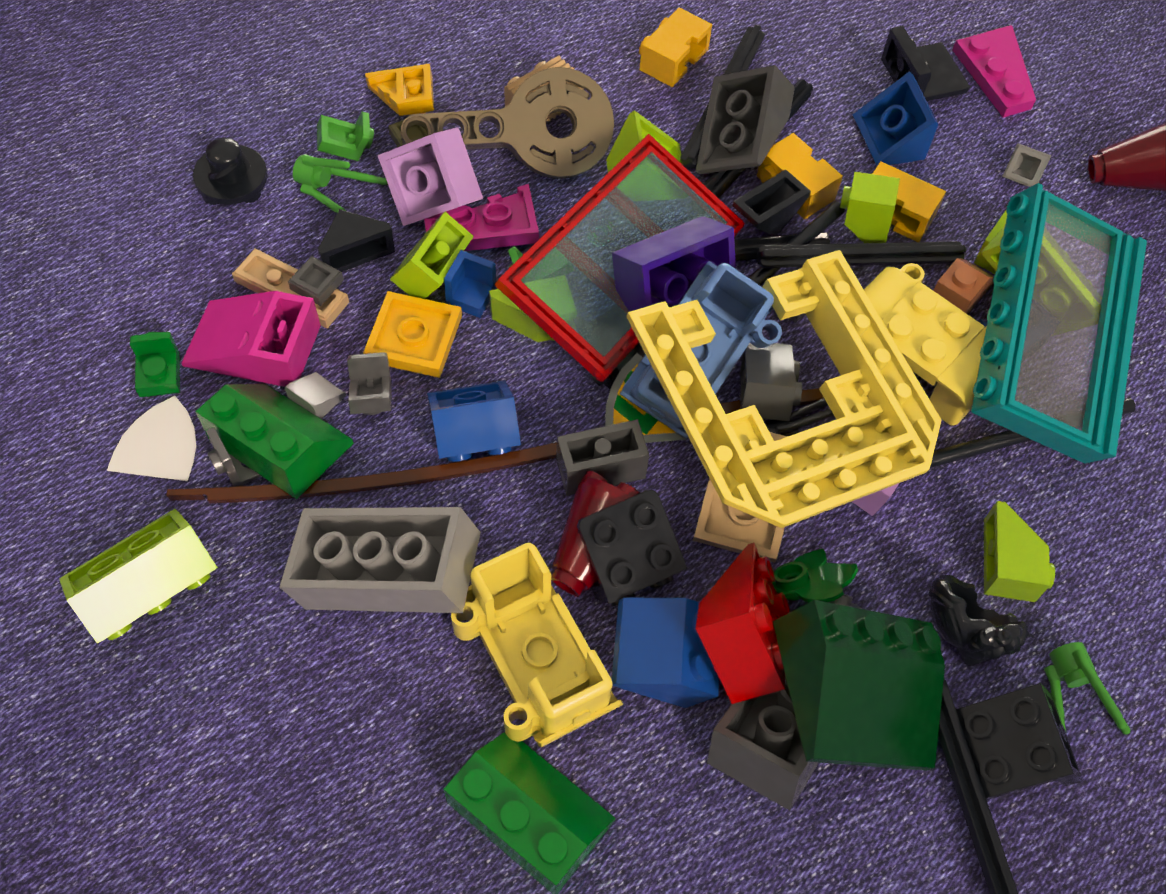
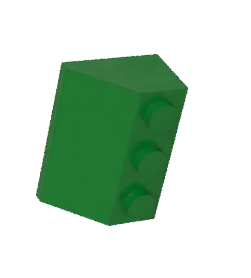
[195,384,354,499]
[443,732,616,894]

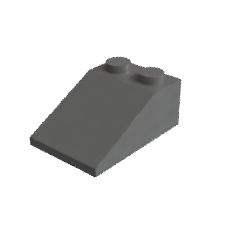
[695,65,795,174]
[707,675,818,811]

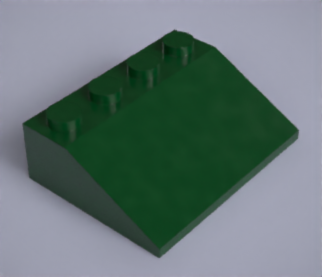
[773,600,945,771]

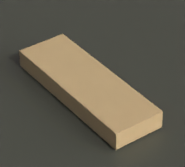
[232,248,349,329]

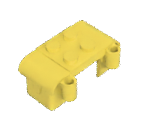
[864,263,987,426]
[451,543,623,748]

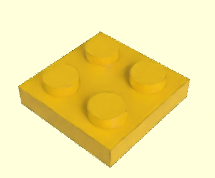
[363,291,462,378]

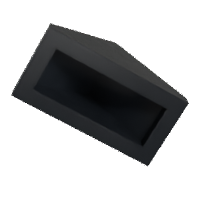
[732,170,811,236]
[318,209,395,272]

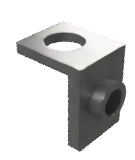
[206,427,261,487]

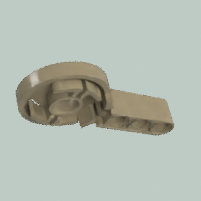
[401,67,614,179]

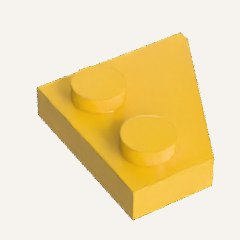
[365,64,434,116]

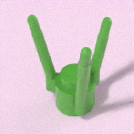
[293,154,388,213]
[1044,642,1131,735]

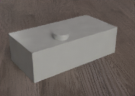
[279,507,481,613]

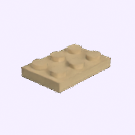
[693,432,788,563]

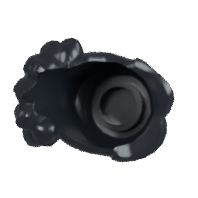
[929,574,1029,666]

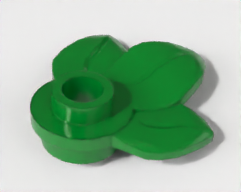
[772,549,858,603]

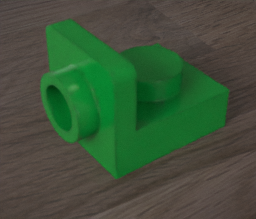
[130,332,180,397]

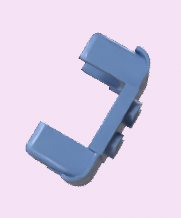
[619,261,782,439]

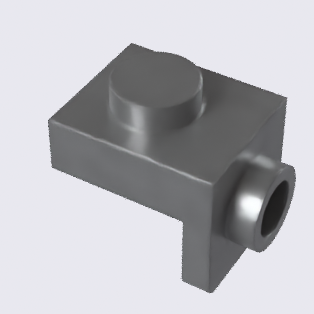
[347,352,392,415]

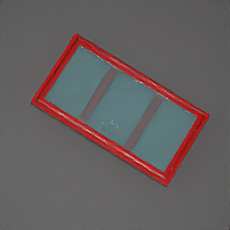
[495,134,744,382]

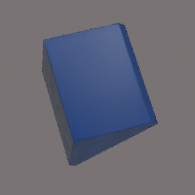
[852,71,939,166]

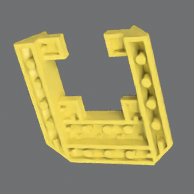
[626,250,942,528]

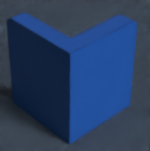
[444,250,496,318]

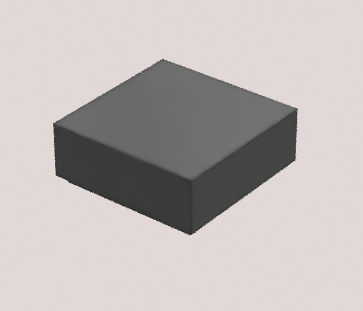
[288,256,344,306]

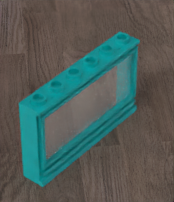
[971,183,1147,464]

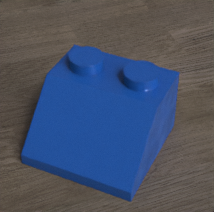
[427,380,521,462]
[611,598,719,708]

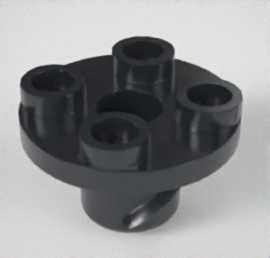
[193,137,268,205]

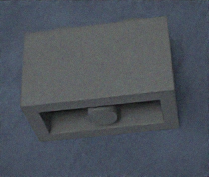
[739,343,802,421]
[556,419,649,496]

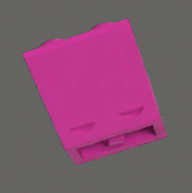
[181,291,321,387]

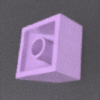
[377,127,483,226]

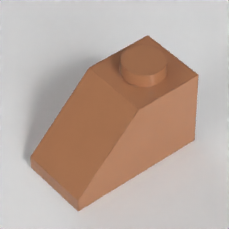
[933,258,994,314]

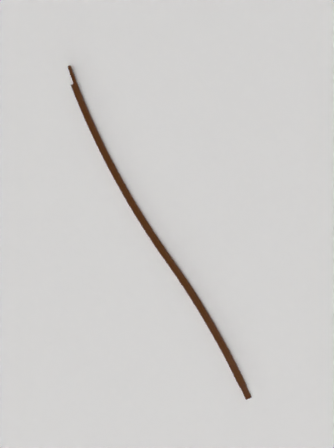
[166,388,824,504]

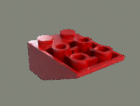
[695,542,791,704]

